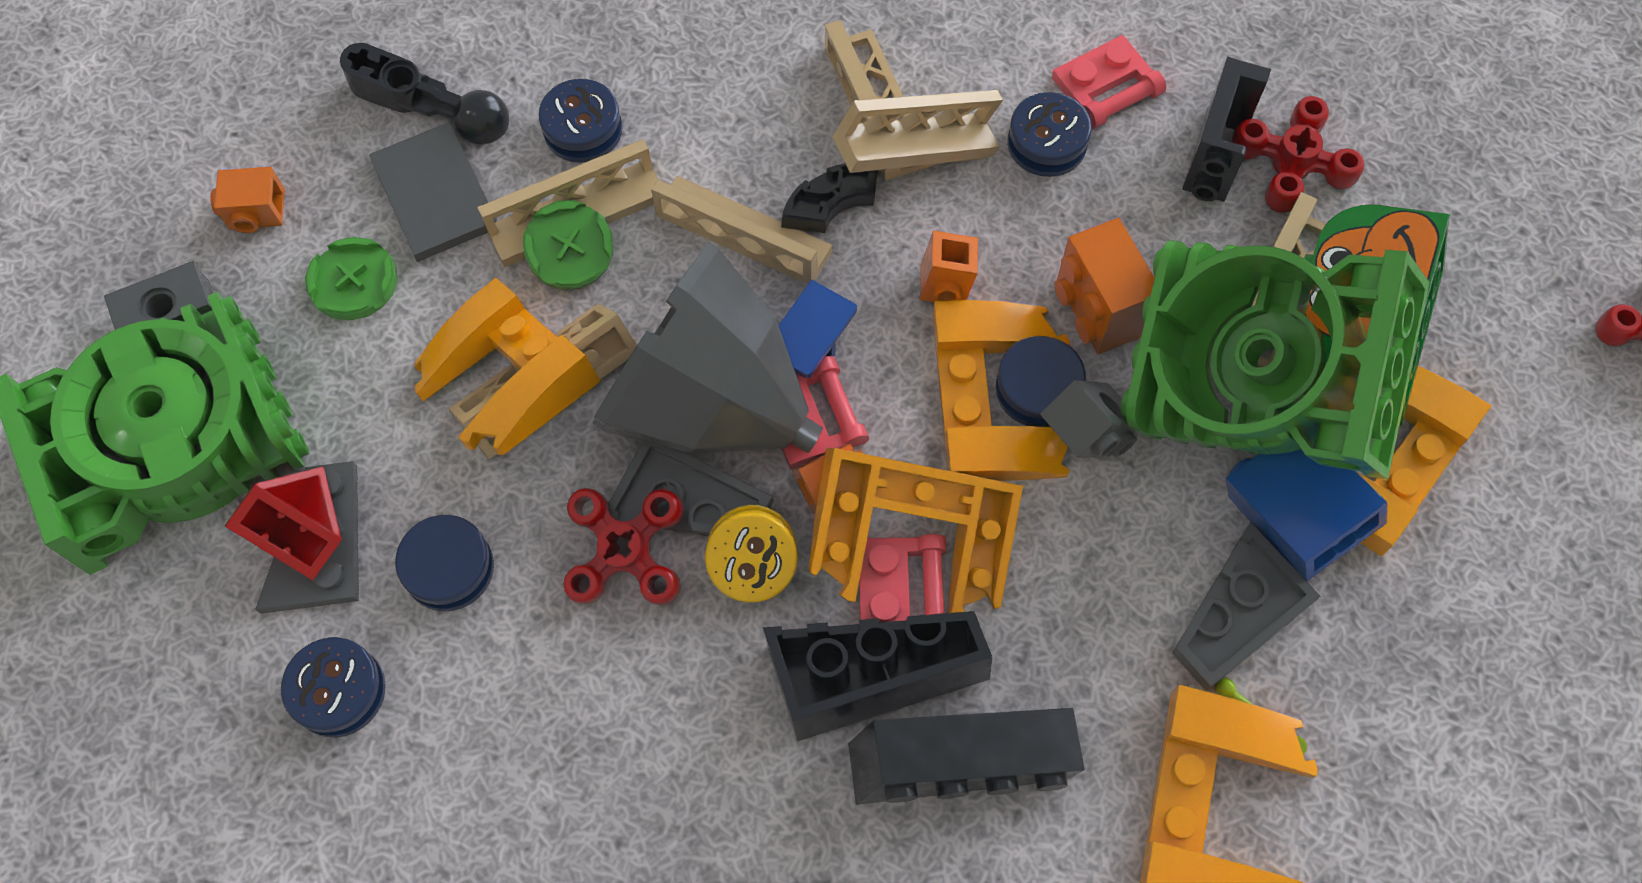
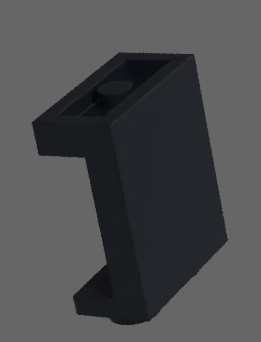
[1182,57,1271,202]

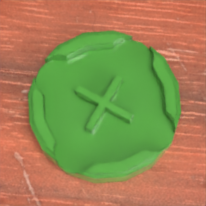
[523,200,613,290]
[305,237,398,321]

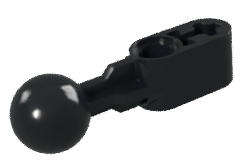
[340,43,509,144]

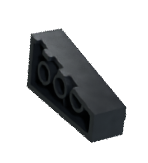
[763,611,992,742]
[848,708,1085,805]

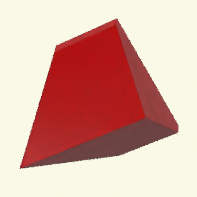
[224,466,342,580]

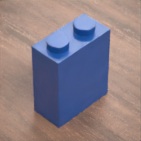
[1226,443,1387,581]

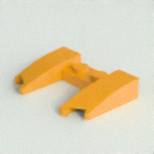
[414,277,601,456]
[932,300,1071,481]
[1357,366,1492,557]
[808,448,1023,613]
[1140,685,1318,883]

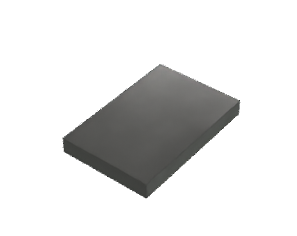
[369,122,497,262]

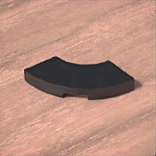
[781,163,878,233]

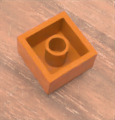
[1055,217,1155,355]

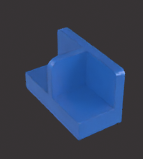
[778,280,857,379]

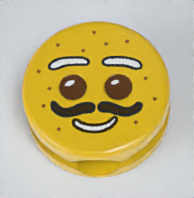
[705,505,798,603]

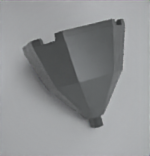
[593,242,823,453]

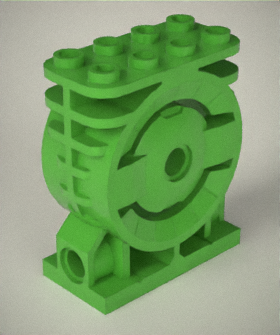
[1121,240,1430,480]
[0,291,310,575]

